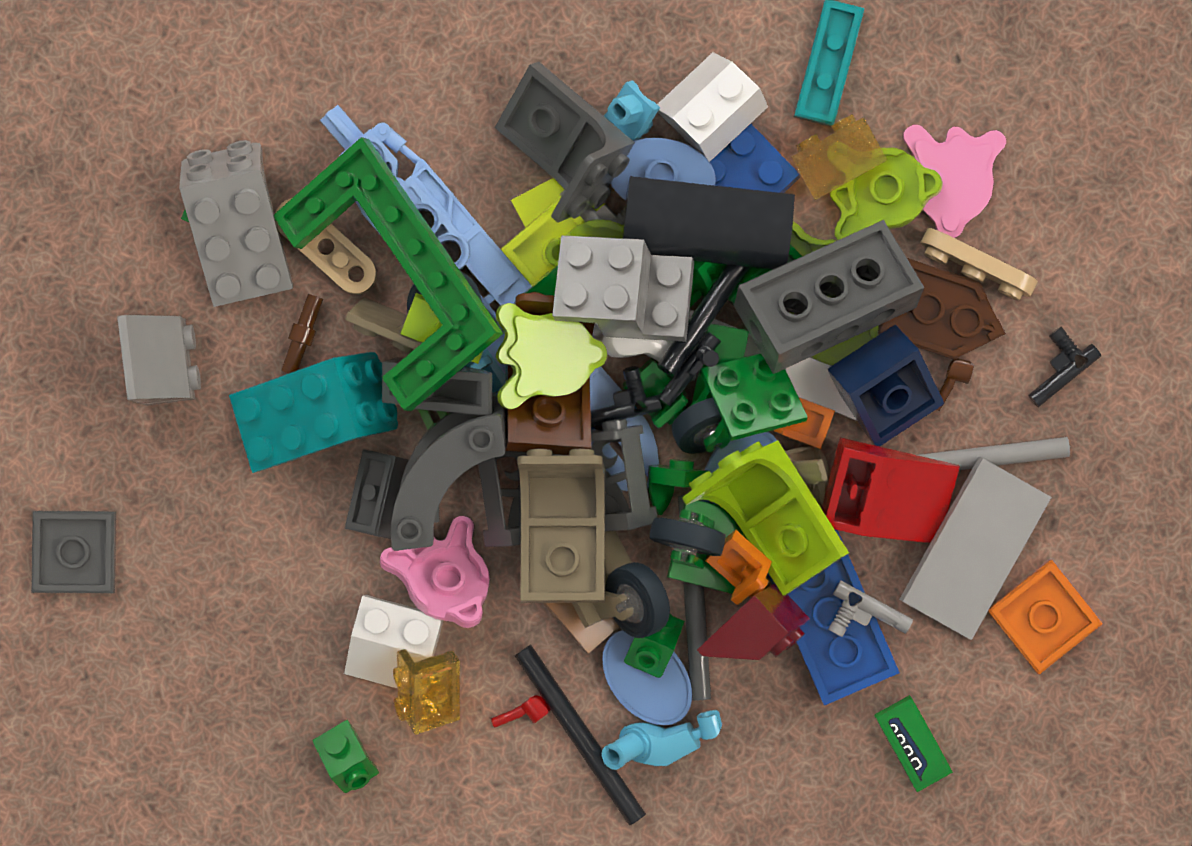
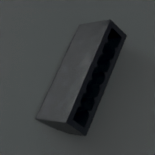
[622,176,795,270]

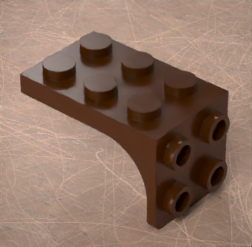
[505,292,595,455]

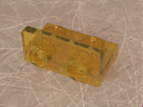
[792,114,887,200]
[393,649,460,735]

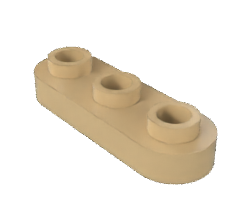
[275,198,377,295]
[920,228,1038,301]

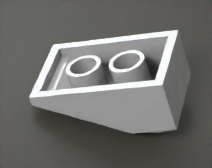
[117,315,201,406]

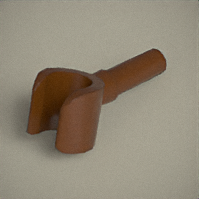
[936,358,974,411]

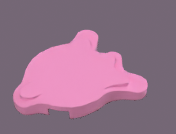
[903,125,1006,238]
[380,516,490,628]

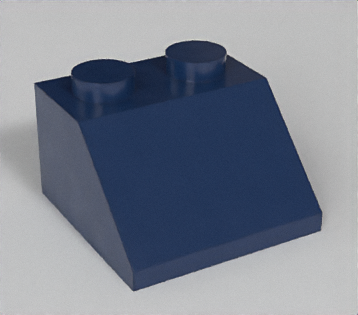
[827,324,945,446]

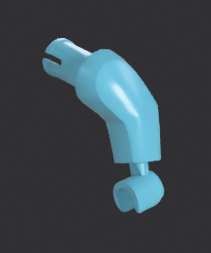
[602,710,722,770]

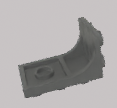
[495,61,635,223]

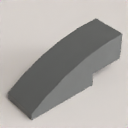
[382,357,492,415]

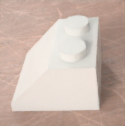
[657,52,768,162]
[344,595,444,695]

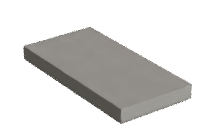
[899,457,1052,640]

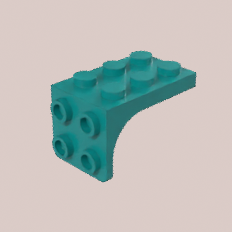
[229,352,398,473]

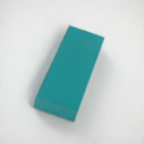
[794,0,865,127]

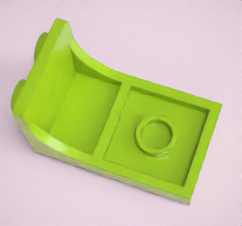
[682,440,849,596]

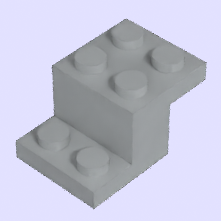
[552,235,694,342]

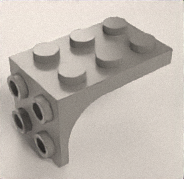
[179,140,293,307]

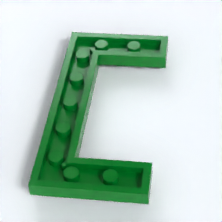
[274,137,503,411]

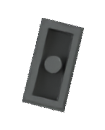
[345,449,409,539]

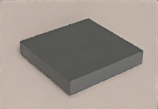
[31,511,116,593]

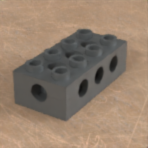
[734,220,924,374]

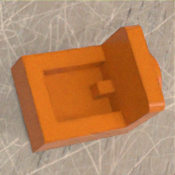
[774,398,835,449]
[705,530,772,605]

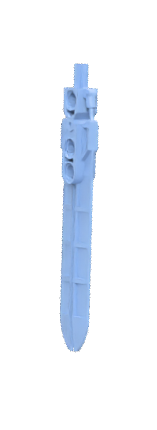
[320,105,659,491]

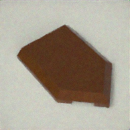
[878,258,1006,360]

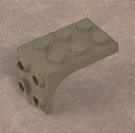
[517,449,605,603]

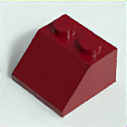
[697,584,810,660]

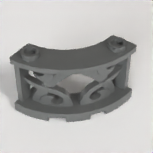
[391,391,506,551]
[478,419,657,547]

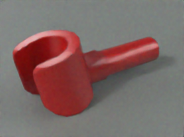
[491,695,551,728]

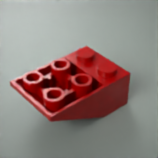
[821,437,960,543]

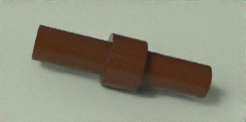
[281,294,323,373]

